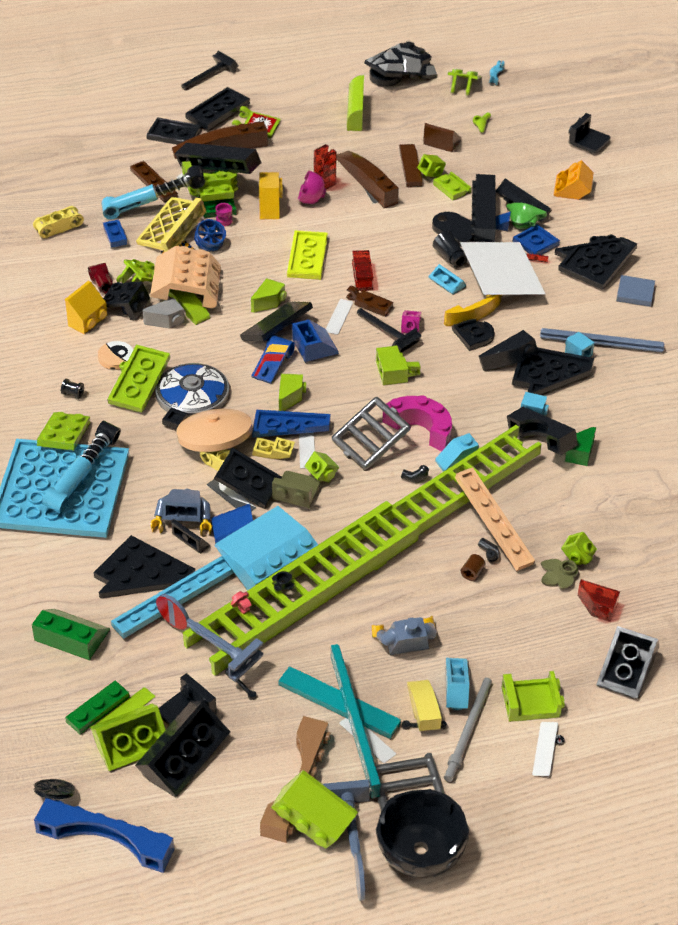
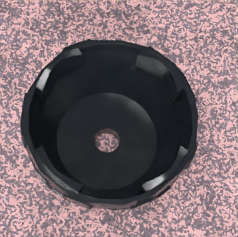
[376,789,469,878]

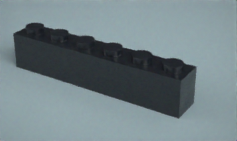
[175,143,262,174]
[471,174,496,242]

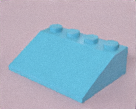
[214,506,318,590]

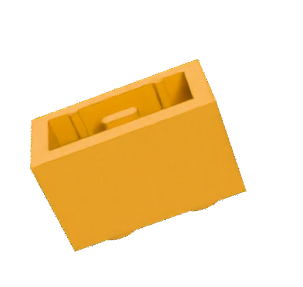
[553,160,594,200]

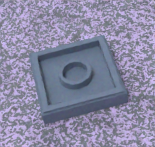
[616,275,655,307]

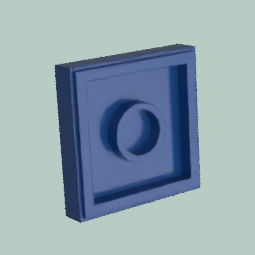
[512,224,560,258]

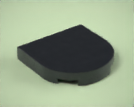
[452,319,494,351]

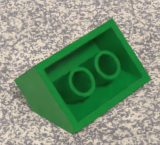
[32,609,110,661]

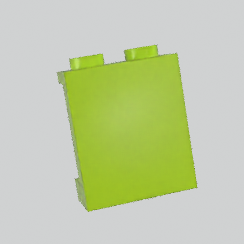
[501,671,565,722]

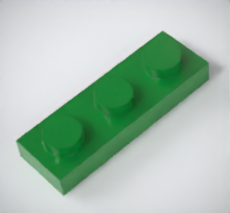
[65,680,130,735]

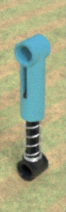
[101,166,205,220]
[42,420,121,513]

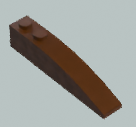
[172,122,268,159]
[335,151,399,208]

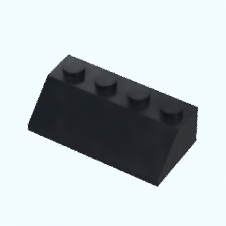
[135,700,230,797]

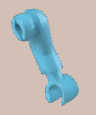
[489,60,505,85]

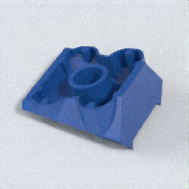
[211,504,253,544]

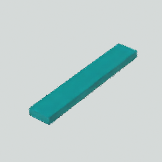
[278,666,401,739]

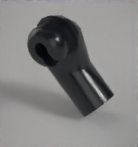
[401,465,429,483]
[478,538,499,562]

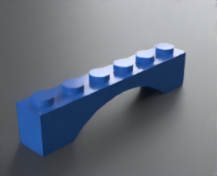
[34,798,174,873]

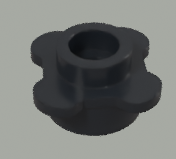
[272,571,294,591]

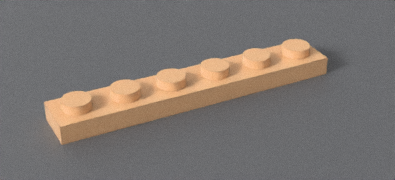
[455,467,535,571]

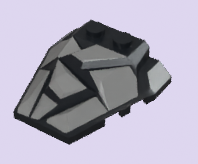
[364,41,437,79]

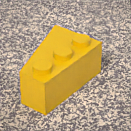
[259,172,283,219]

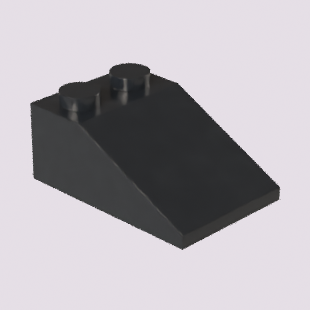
[596,626,660,699]

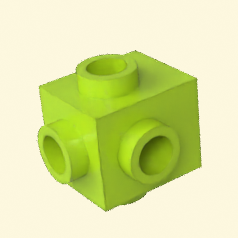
[561,531,597,565]

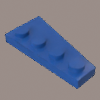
[252,409,331,438]

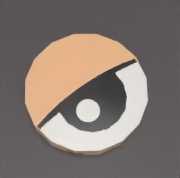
[98,341,133,370]

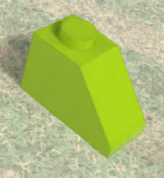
[251,278,287,313]
[279,374,306,411]

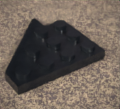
[555,237,637,290]
[93,535,195,599]

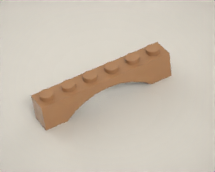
[260,716,331,843]

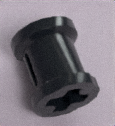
[61,378,85,399]

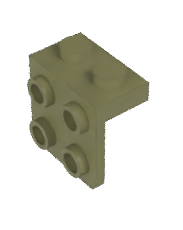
[272,471,321,508]

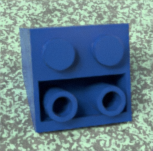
[292,320,339,362]

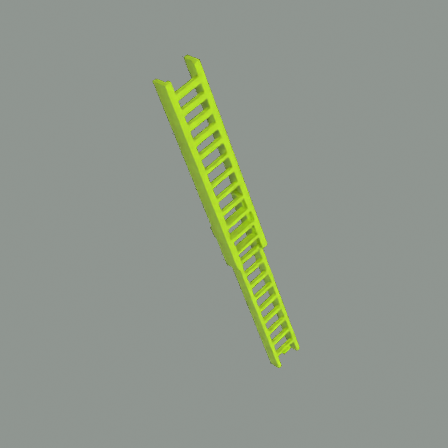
[183,425,542,676]

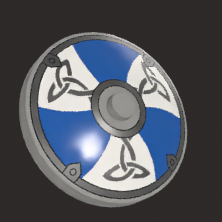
[155,363,229,417]

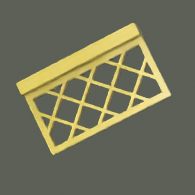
[136,197,206,252]

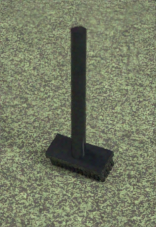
[181,50,239,90]
[357,308,422,352]

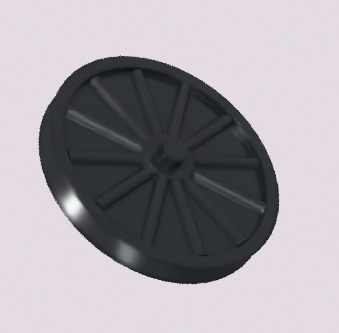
[34,779,75,799]

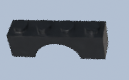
[507,407,578,455]

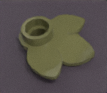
[541,559,578,589]

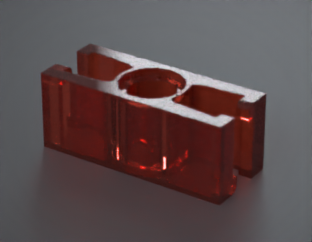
[313,144,337,189]
[352,250,374,291]

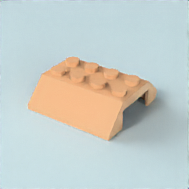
[150,246,221,308]

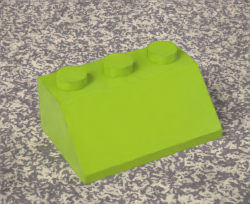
[90,704,166,771]
[271,770,358,849]

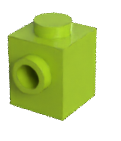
[417,154,446,177]
[304,451,339,482]

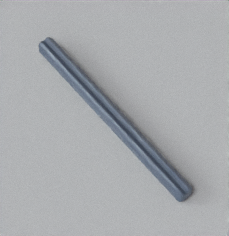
[540,328,665,352]

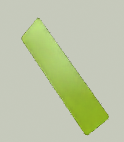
[96,687,155,724]

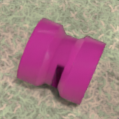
[215,203,233,226]

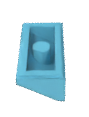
[428,264,467,294]

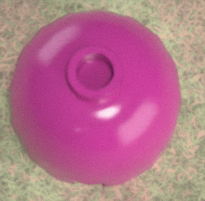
[298,170,327,204]

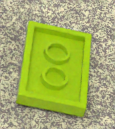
[37,412,90,450]

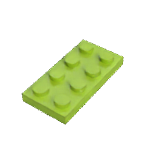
[107,344,170,413]

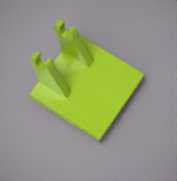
[448,69,481,95]
[116,259,155,283]

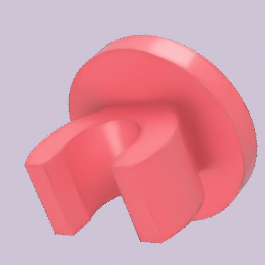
[231,591,252,614]

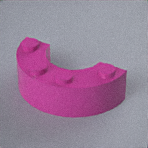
[382,395,452,452]

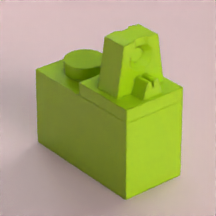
[376,346,421,385]

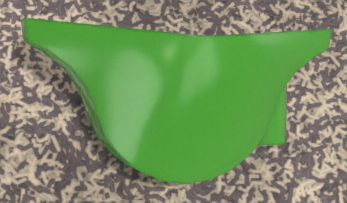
[506,203,547,229]

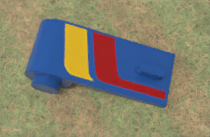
[251,335,295,384]

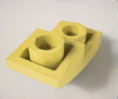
[252,437,295,459]

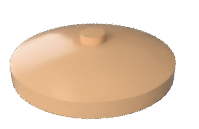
[177,409,253,452]

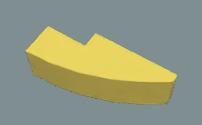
[407,680,442,731]

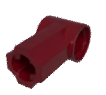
[88,263,113,294]

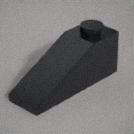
[478,330,539,371]

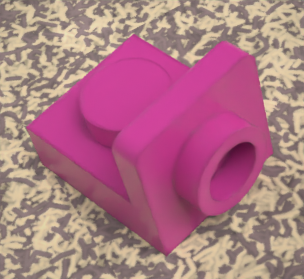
[401,310,421,333]

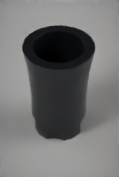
[433,231,467,268]

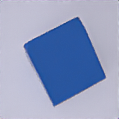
[496,212,511,231]

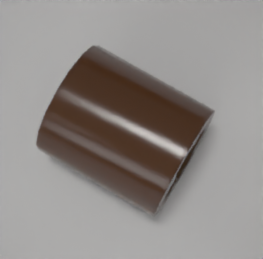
[460,554,486,581]

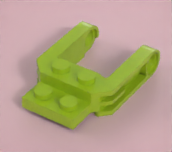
[182,161,238,201]

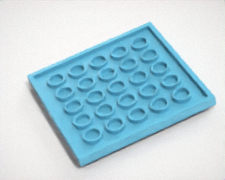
[0,439,129,538]

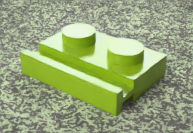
[433,171,472,201]

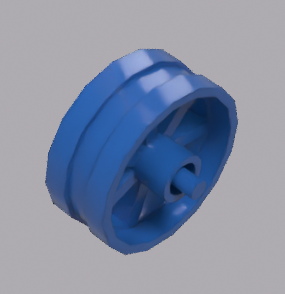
[194,219,226,251]

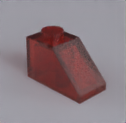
[578,579,620,622]

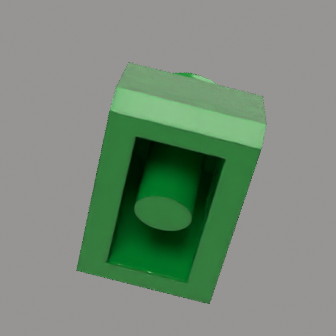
[564,427,596,466]

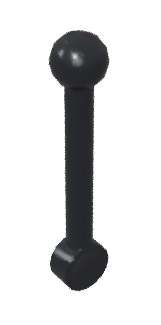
[225,668,256,700]
[402,720,448,730]

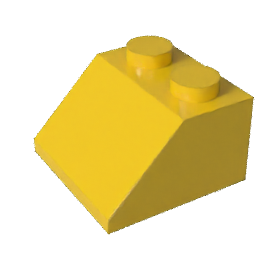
[65,281,107,334]

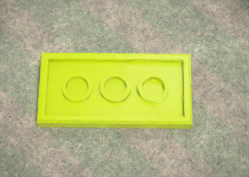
[287,230,328,280]

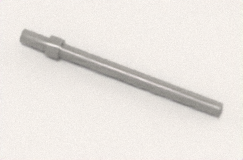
[444,678,492,782]

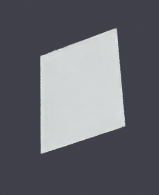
[460,242,546,295]

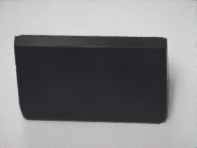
[171,519,210,554]

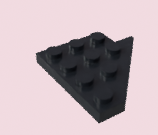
[512,347,594,395]

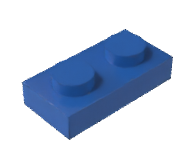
[103,219,127,248]

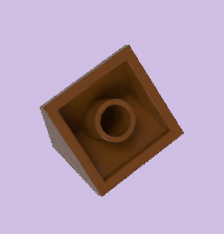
[423,123,461,152]

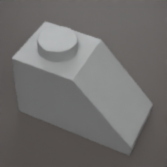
[142,297,185,328]

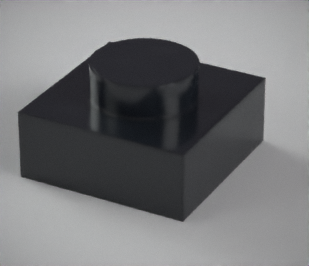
[162,408,188,429]

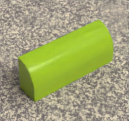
[347,75,364,131]

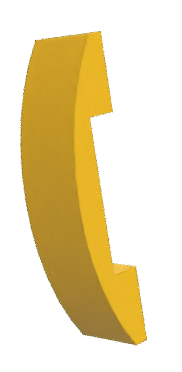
[444,295,502,326]

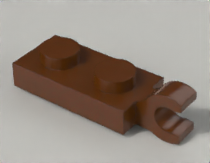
[346,286,394,317]

